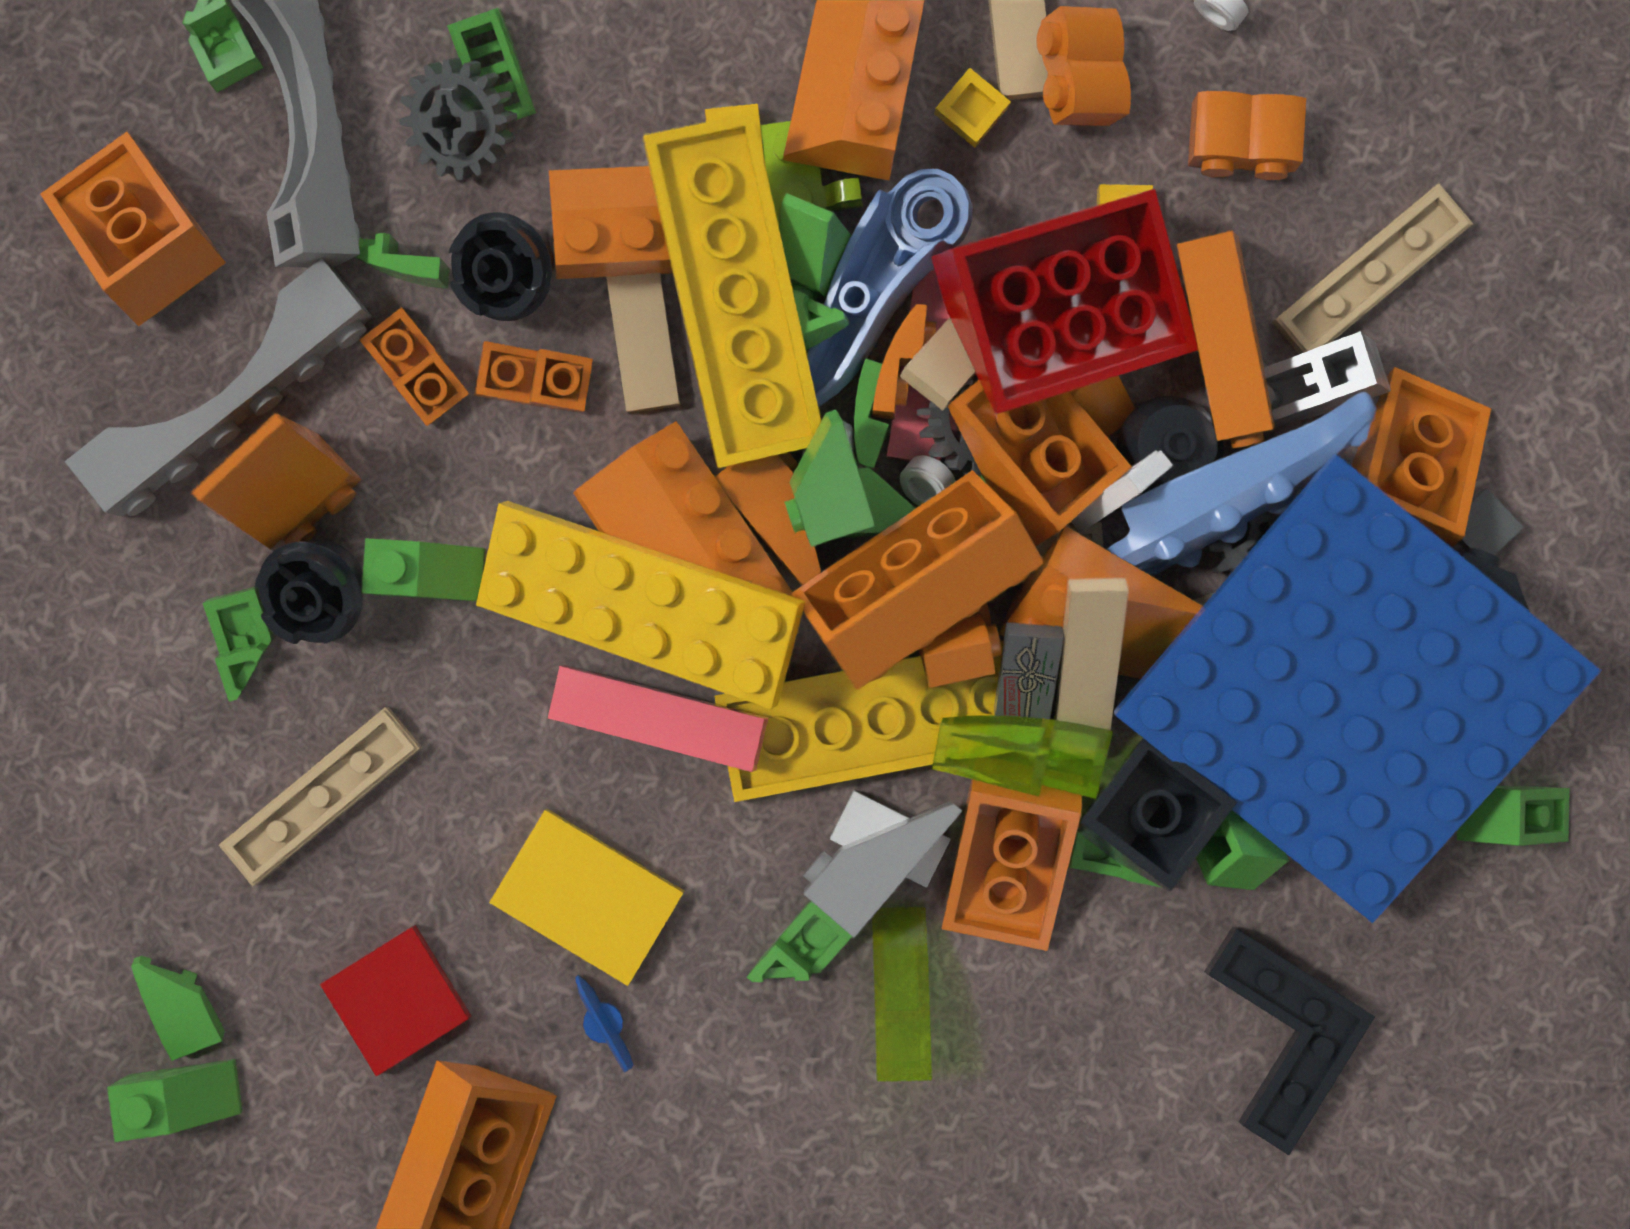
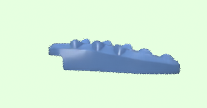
[807,169,973,407]
[1106,392,1376,576]

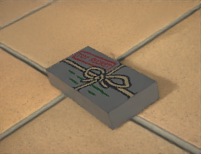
[994,623,1064,723]

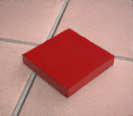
[320,925,471,1077]

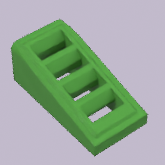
[447,8,536,123]

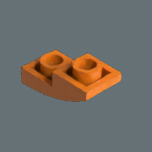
[873,304,937,419]
[359,307,469,426]
[474,341,593,412]

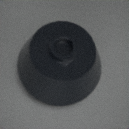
[449,212,555,321]
[1116,396,1224,495]
[255,540,363,644]

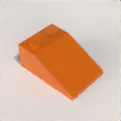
[40,132,226,327]
[1351,367,1491,548]
[948,380,1132,547]
[192,413,362,550]
[998,526,1203,679]
[942,760,1082,951]

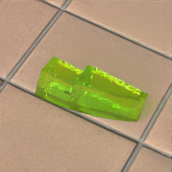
[932,715,1113,799]
[872,906,932,1082]

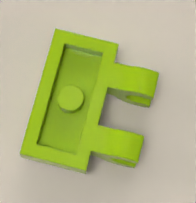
[760,121,863,226]

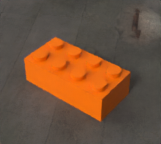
[790,470,1044,690]

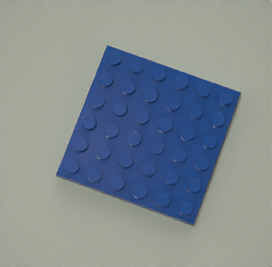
[1114,454,1601,923]

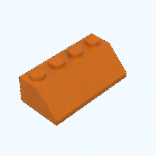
[783,0,925,181]
[549,166,673,279]
[573,421,792,596]
[376,1060,557,1229]

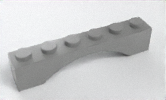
[231,0,360,268]
[64,258,373,517]

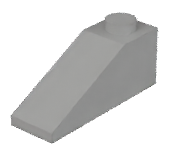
[1206,332,1391,441]
[803,801,962,937]

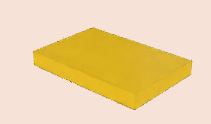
[489,809,684,986]

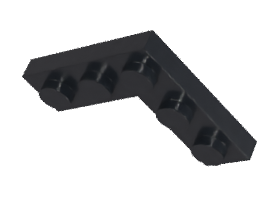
[1204,926,1375,1155]

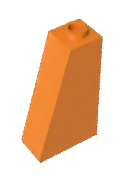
[1177,231,1275,448]

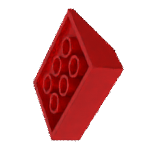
[931,188,1198,414]

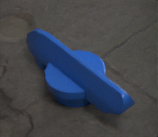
[575,975,634,1072]

